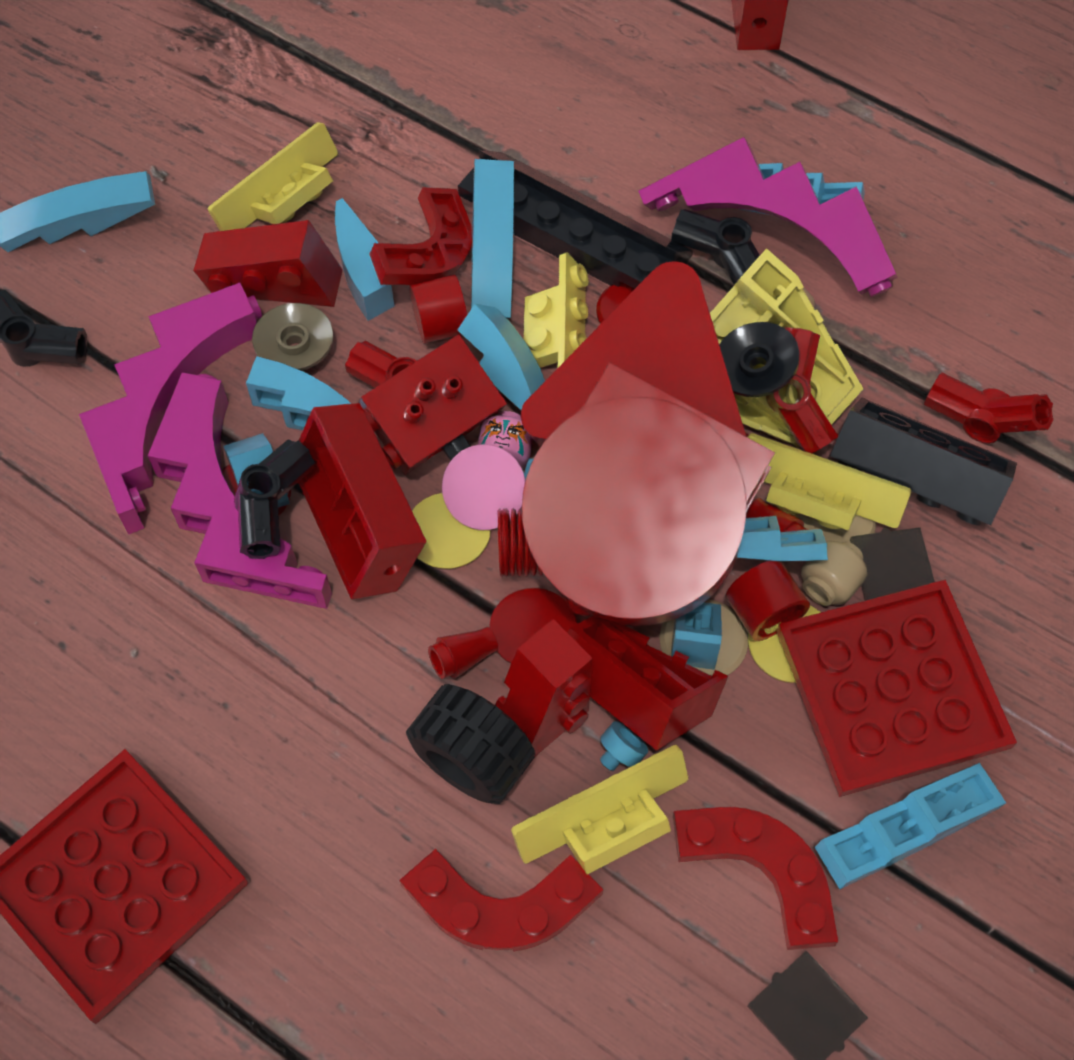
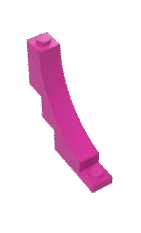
[638,137,898,297]
[79,283,262,535]
[148,372,332,609]

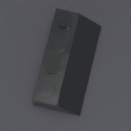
[830,398,1017,526]

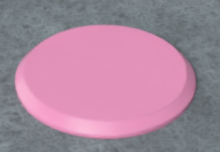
[442,444,525,530]

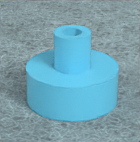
[600,721,648,771]

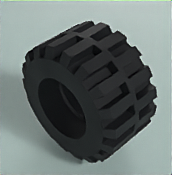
[406,684,535,804]

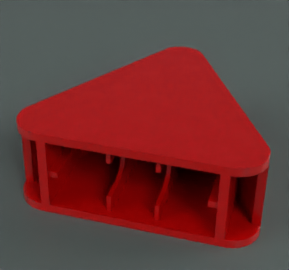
[521,261,746,447]

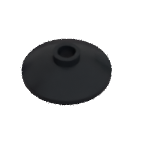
[719,322,800,397]

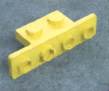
[208,122,338,231]
[524,252,589,368]
[748,433,911,530]
[511,745,688,875]

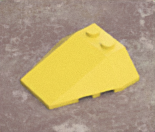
[710,248,863,448]

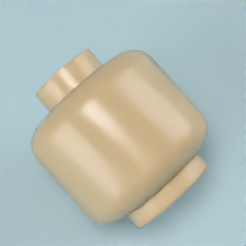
[801,541,868,606]

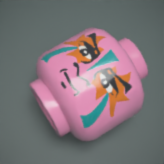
[477,411,533,469]

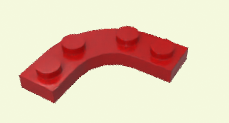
[369,187,472,285]
[673,807,838,950]
[399,849,603,952]

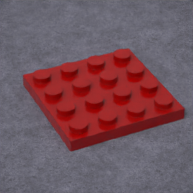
[776,579,1017,797]
[0,749,248,1024]

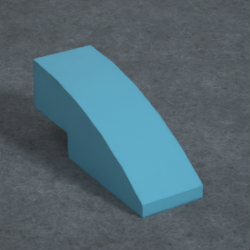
[335,198,394,321]
[458,304,545,410]
[246,356,351,430]

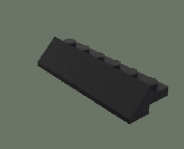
[458,150,693,289]

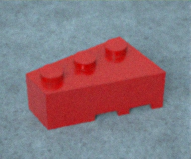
[193,220,343,307]
[568,616,728,751]
[495,619,593,757]

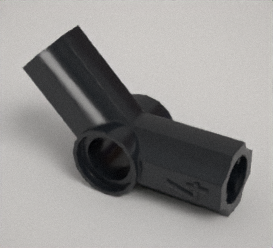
[671,209,760,285]
[0,289,88,367]
[234,439,316,559]

